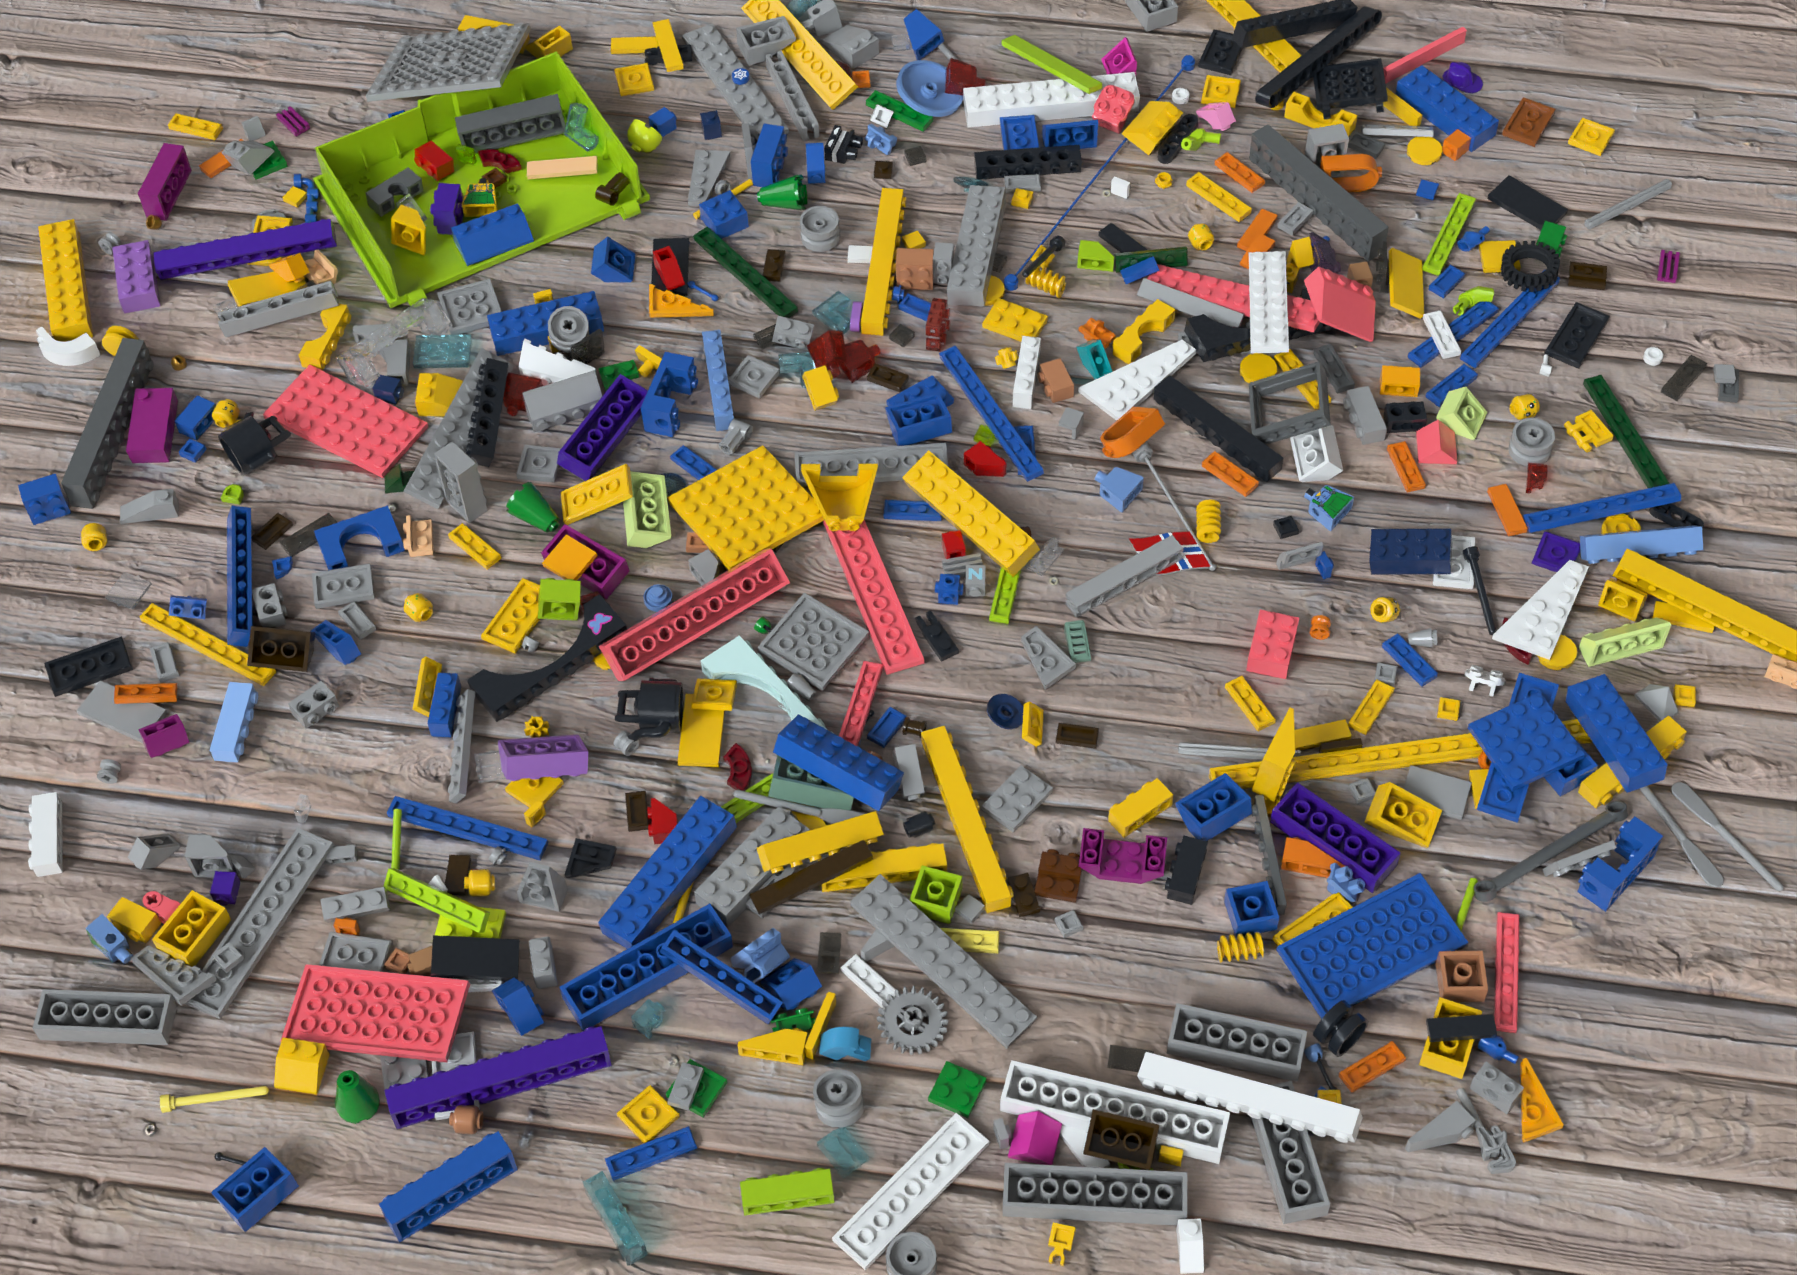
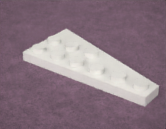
[1078,340,1196,421]
[1492,560,1589,660]

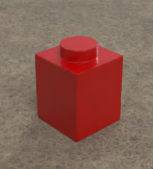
[942,530,966,559]

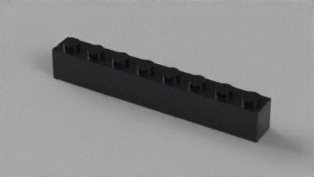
[1232,0,1358,48]
[1154,375,1284,482]

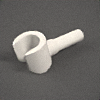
[1539,354,1553,377]

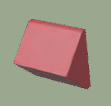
[1416,420,1457,464]

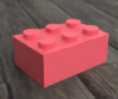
[1246,609,1299,679]

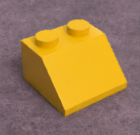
[391,205,426,255]
[1598,578,1648,622]
[274,1037,330,1095]

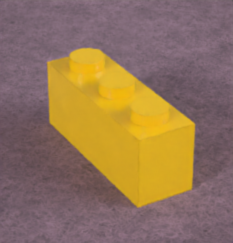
[1108,778,1173,838]

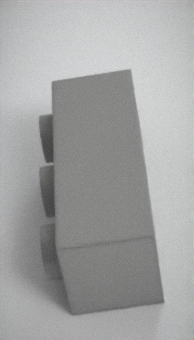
[322,844,357,865]

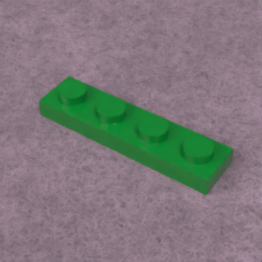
[866,90,933,132]

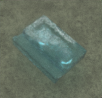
[816,1127,869,1179]

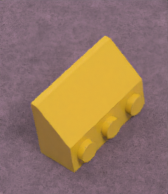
[1122,101,1183,155]

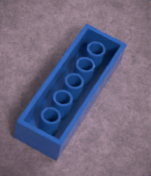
[1395,65,1499,152]
[487,291,604,356]
[1565,674,1668,793]
[773,714,904,811]
[379,1131,518,1243]

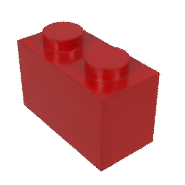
[414,140,454,181]

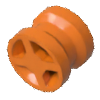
[1310,615,1331,640]

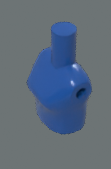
[1457,226,1490,252]
[1478,1036,1519,1064]

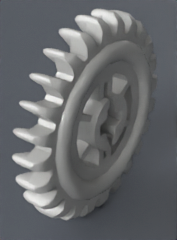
[877,986,949,1055]

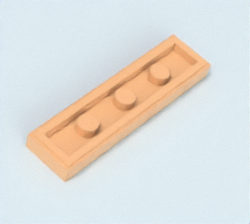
[527,156,598,179]

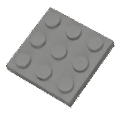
[437,279,501,336]

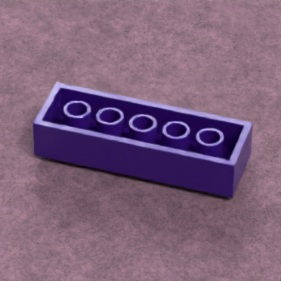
[557,374,648,481]
[1270,782,1401,893]

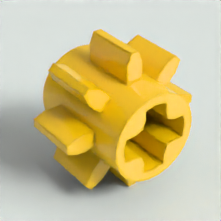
[995,347,1019,369]
[524,716,549,738]

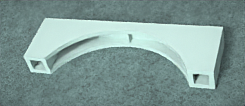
[701,636,833,733]

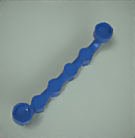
[294,174,319,223]

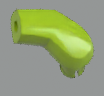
[1181,128,1221,151]
[1453,286,1494,315]

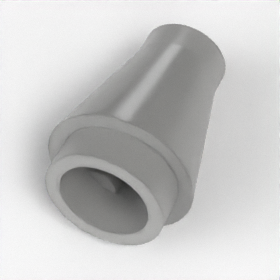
[1408,628,1437,648]
[787,673,816,701]

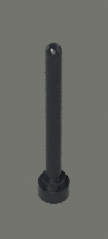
[1022,235,1065,278]
[1462,546,1497,635]

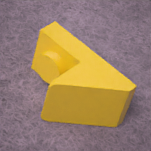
[1287,237,1314,268]

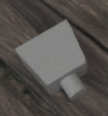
[801,0,842,36]

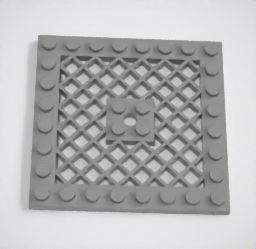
[366,23,531,102]

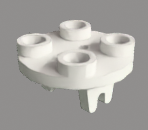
[1465,665,1506,696]

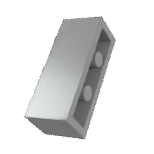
[1343,386,1387,445]
[320,887,391,923]

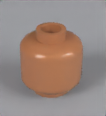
[449,1105,483,1134]

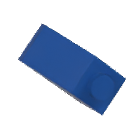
[806,143,826,184]

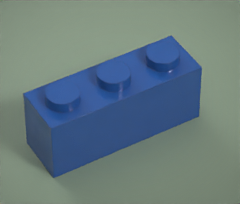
[428,673,461,737]

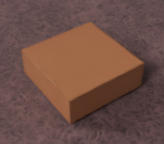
[384,948,411,974]

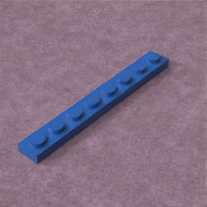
[1460,269,1560,369]
[1523,483,1682,533]
[387,796,548,861]

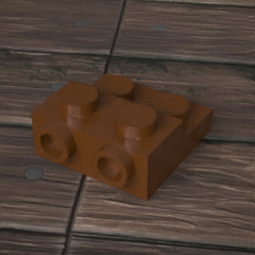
[1035,849,1083,903]

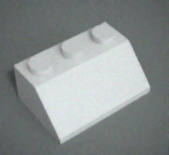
[1290,425,1343,482]

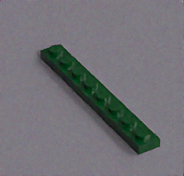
[693,227,798,318]
[1583,375,1670,488]

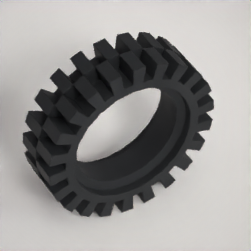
[1501,241,1560,292]

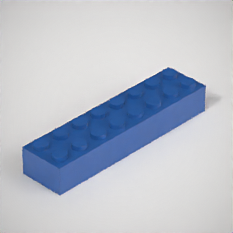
[598,796,737,949]
[559,903,733,1031]

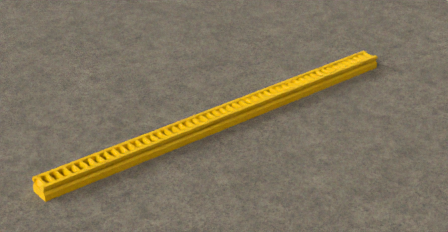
[1209,719,1592,789]

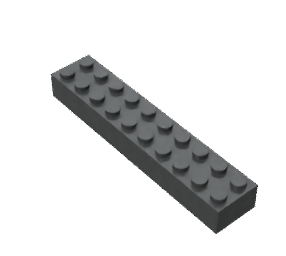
[1249,124,1389,262]
[61,338,154,509]

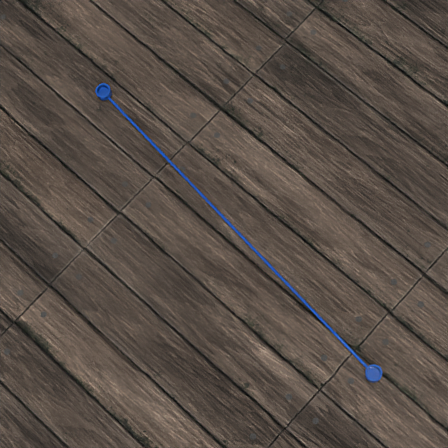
[1004,55,1195,291]

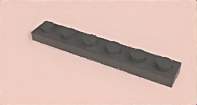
[1251,795,1287,915]

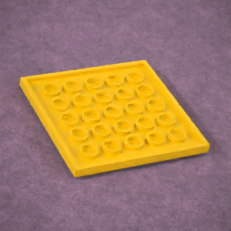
[667,445,824,570]

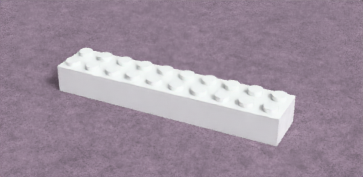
[963,72,1140,128]
[1000,1060,1230,1164]

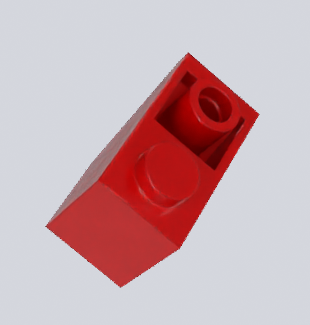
[653,246,685,291]
[964,441,1007,477]
[647,798,678,845]

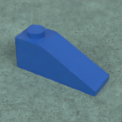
[310,620,361,665]

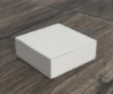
[1111,176,1130,199]

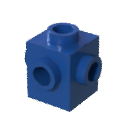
[935,574,964,605]

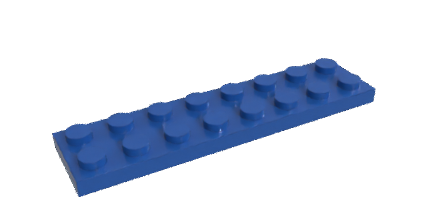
[1476,673,1559,823]

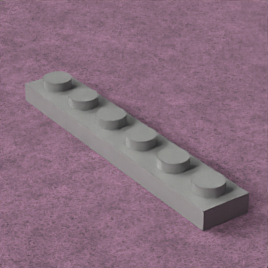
[448,689,475,804]

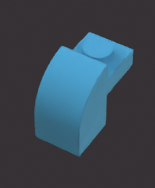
[819,1027,871,1061]

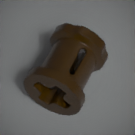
[902,717,927,738]

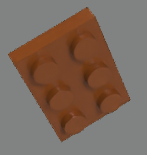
[1502,97,1556,147]

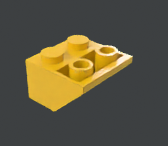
[525,25,573,59]

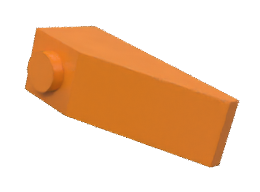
[1281,837,1345,878]

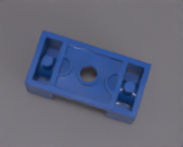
[641,352,698,437]
[1578,816,1663,912]

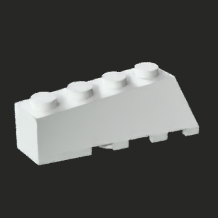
[519,339,598,386]

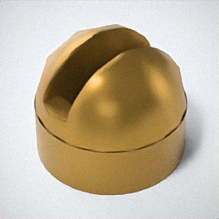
[146,215,162,230]
[171,355,187,371]

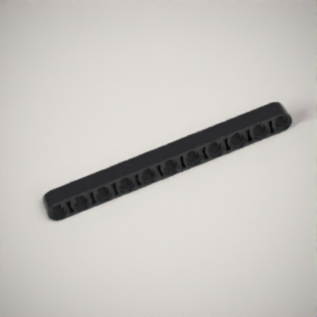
[1255,6,1382,108]

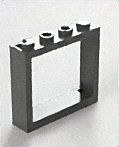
[1249,361,1331,445]

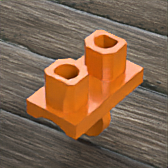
[1079,317,1116,350]

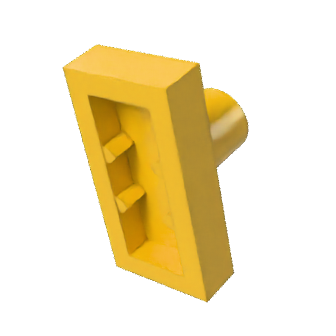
[635,345,662,377]

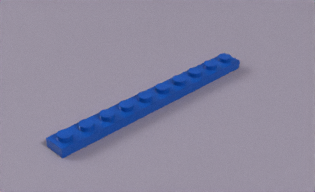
[939,346,1044,482]

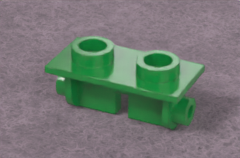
[770,1008,815,1032]

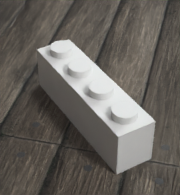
[1013,336,1041,409]
[28,792,63,877]

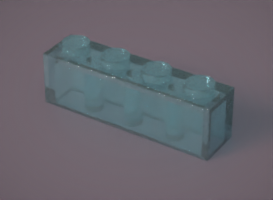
[582,1171,648,1266]

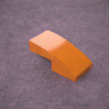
[1240,233,1275,269]

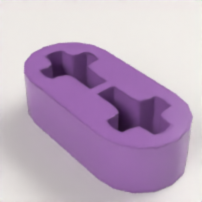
[850,301,863,332]

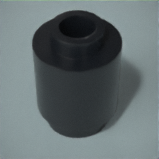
[903,811,935,838]

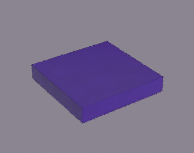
[1532,531,1580,572]

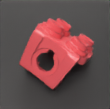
[1092,85,1135,134]

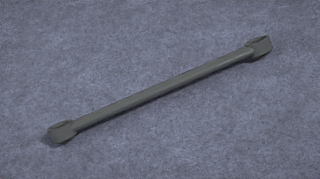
[1474,801,1628,902]

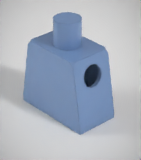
[1095,467,1144,512]

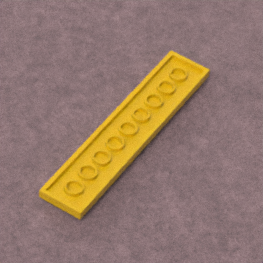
[741,0,858,110]

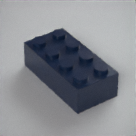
[1369,528,1453,575]

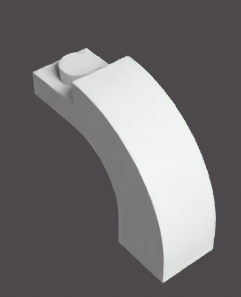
[36,327,100,366]

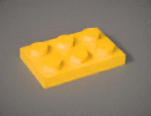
[982,298,1048,342]

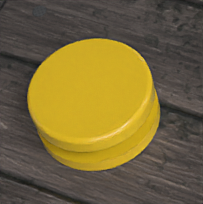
[102,326,139,356]

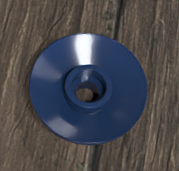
[987,694,1024,730]

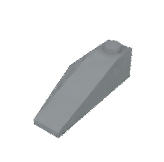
[517,862,568,912]

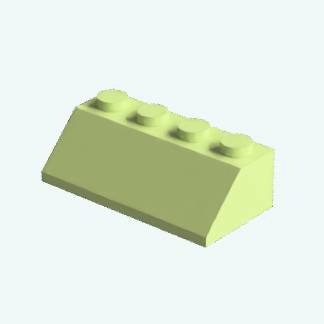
[623,471,671,548]
[1579,618,1671,667]

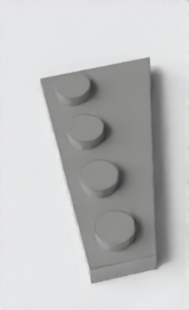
[688,150,731,206]
[131,945,217,1006]

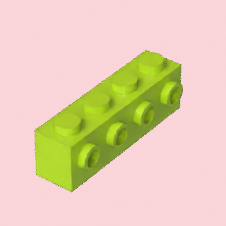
[740,1168,834,1216]

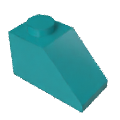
[1076,339,1113,380]

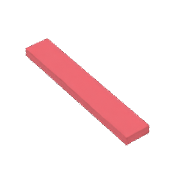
[1383,27,1467,84]
[839,661,883,746]
[1494,912,1519,1033]

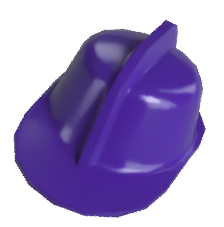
[1443,62,1483,93]

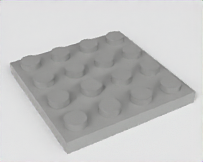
[758,593,869,691]

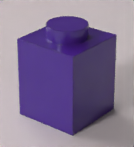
[210,871,241,906]

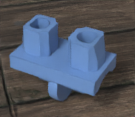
[865,124,897,155]
[1327,863,1365,903]

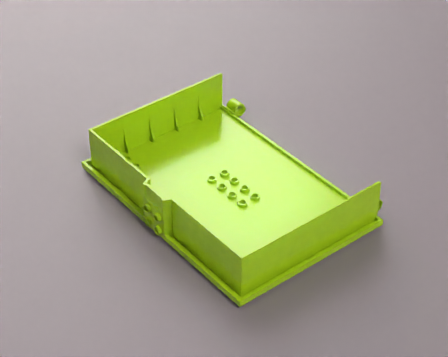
[313,51,650,309]

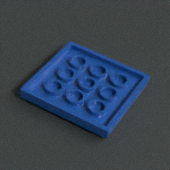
[1468,692,1585,791]

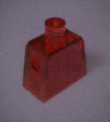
[945,58,985,95]
[807,330,847,378]
[834,340,881,383]
[503,372,543,416]

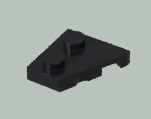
[564,838,617,878]

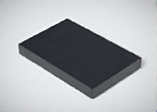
[1198,29,1243,75]

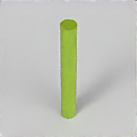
[391,809,402,870]
[1455,878,1478,931]

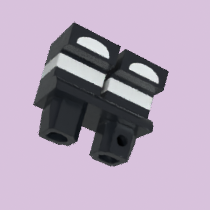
[824,125,863,164]

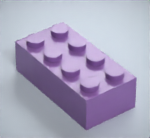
[112,240,160,314]

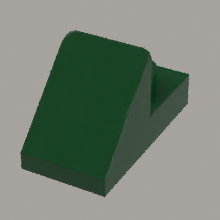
[384,463,414,494]

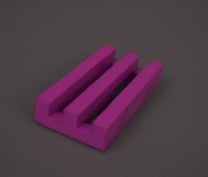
[276,106,310,137]
[1657,249,1680,283]

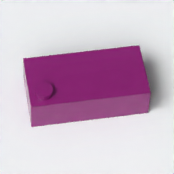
[138,143,192,221]
[126,388,178,463]
[541,524,630,600]

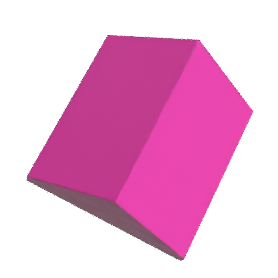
[1101,37,1137,76]
[1008,1111,1062,1165]

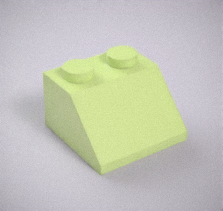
[1436,387,1487,440]

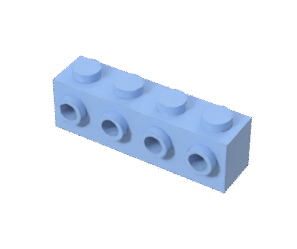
[210,682,259,762]

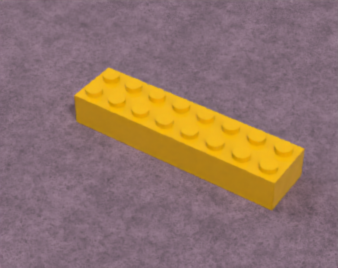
[38,219,93,342]
[902,450,1040,577]

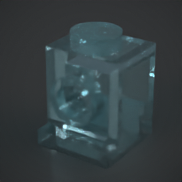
[631,999,665,1039]

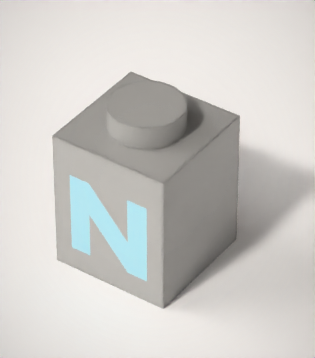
[965,565,985,597]

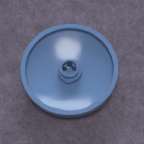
[896,60,963,117]

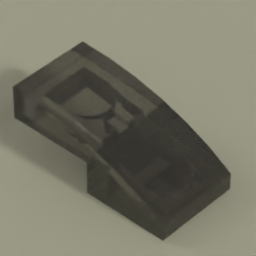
[817,932,842,974]

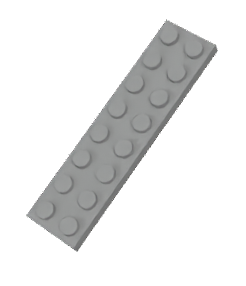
[795,443,948,487]

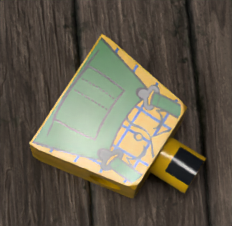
[462,178,498,217]

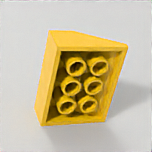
[1252,707,1296,802]

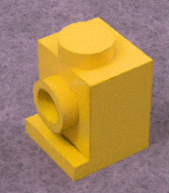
[1286,263,1300,293]

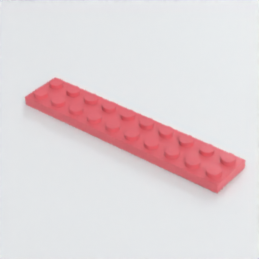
[1147,264,1320,332]
[823,520,924,675]

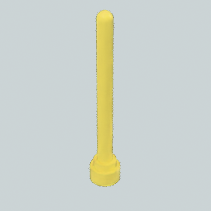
[160,1086,269,1113]

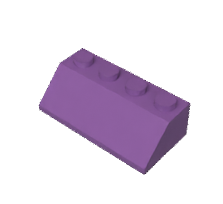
[498,735,588,781]

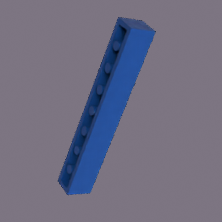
[227,505,252,647]

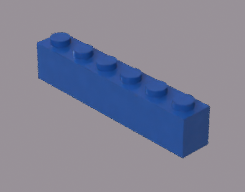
[660,930,783,1024]

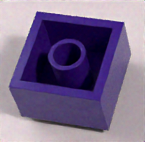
[430,183,464,235]

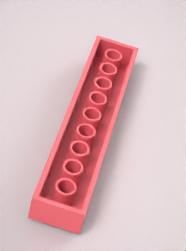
[599,548,790,681]

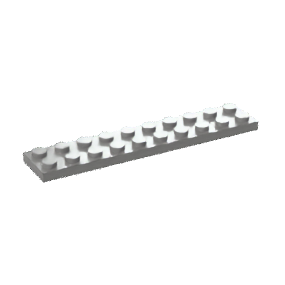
[682,24,789,143]
[403,348,515,509]
[185,828,334,1019]
[850,874,1037,1049]

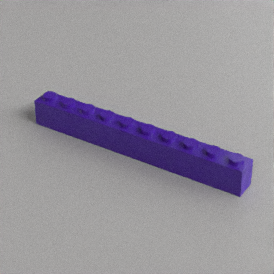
[153,219,337,280]

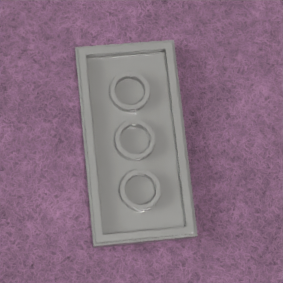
[77,680,167,743]

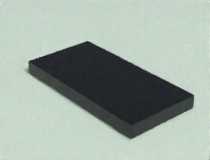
[1487,175,1568,230]
[651,238,690,296]
[1545,302,1610,369]
[44,636,133,697]
[430,935,520,981]

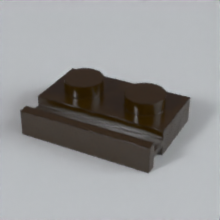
[1568,261,1607,290]

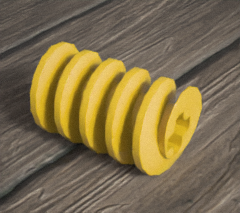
[1025,266,1066,298]
[1196,499,1221,543]
[1217,932,1264,963]

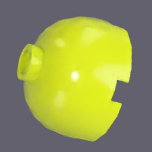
[627,119,662,153]

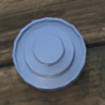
[643,584,673,612]

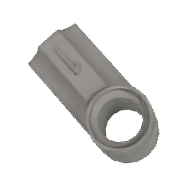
[719,418,753,455]

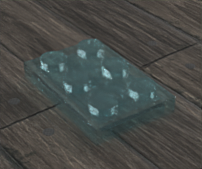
[413,334,472,368]

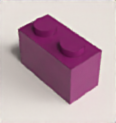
[138,714,190,758]

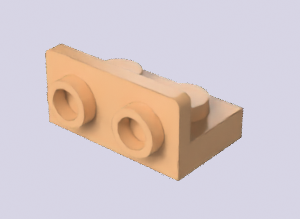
[305,250,338,285]
[403,515,433,557]
[1764,654,1797,689]

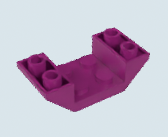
[1079,828,1167,884]

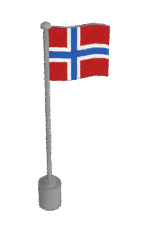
[1129,441,1216,576]

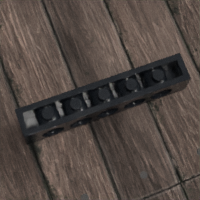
[974,145,1082,180]
[465,358,509,467]

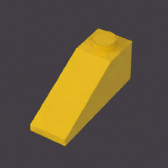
[737,1028,808,1065]

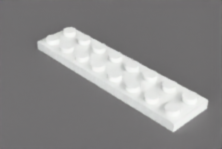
[1249,251,1289,353]
[832,1113,989,1270]

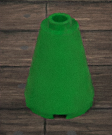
[757,174,808,210]
[506,482,560,533]
[335,1070,380,1124]

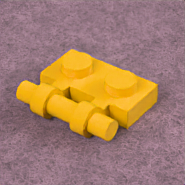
[1564,410,1613,453]

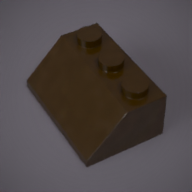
[247,626,315,672]
[1083,1109,1160,1170]

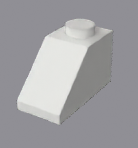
[1176,1219,1204,1274]

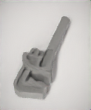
[1456,1088,1516,1174]

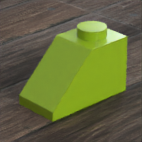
[1077,240,1114,272]

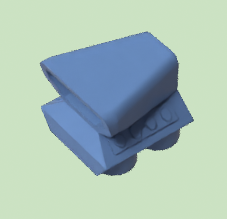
[730,928,790,983]

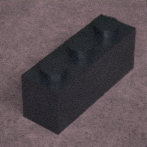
[1164,835,1208,905]

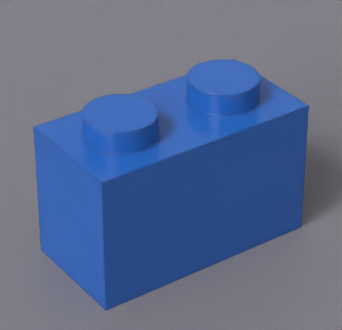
[175,395,216,441]

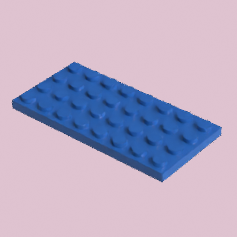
[1276,873,1469,1019]

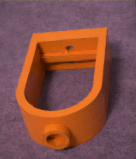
[1320,154,1382,192]
[1100,406,1165,458]

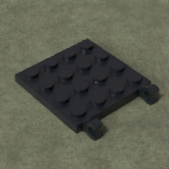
[1313,58,1388,120]

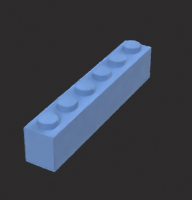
[702,330,734,431]
[1580,525,1703,564]

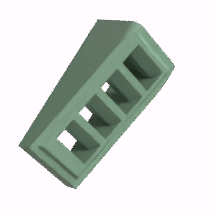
[1064,620,1091,663]

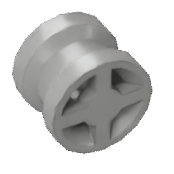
[98,232,122,255]
[614,730,640,756]
[97,759,121,784]

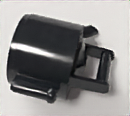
[218,412,291,476]
[615,678,683,742]

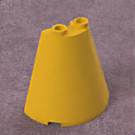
[801,464,878,531]

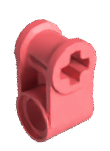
[143,891,180,924]

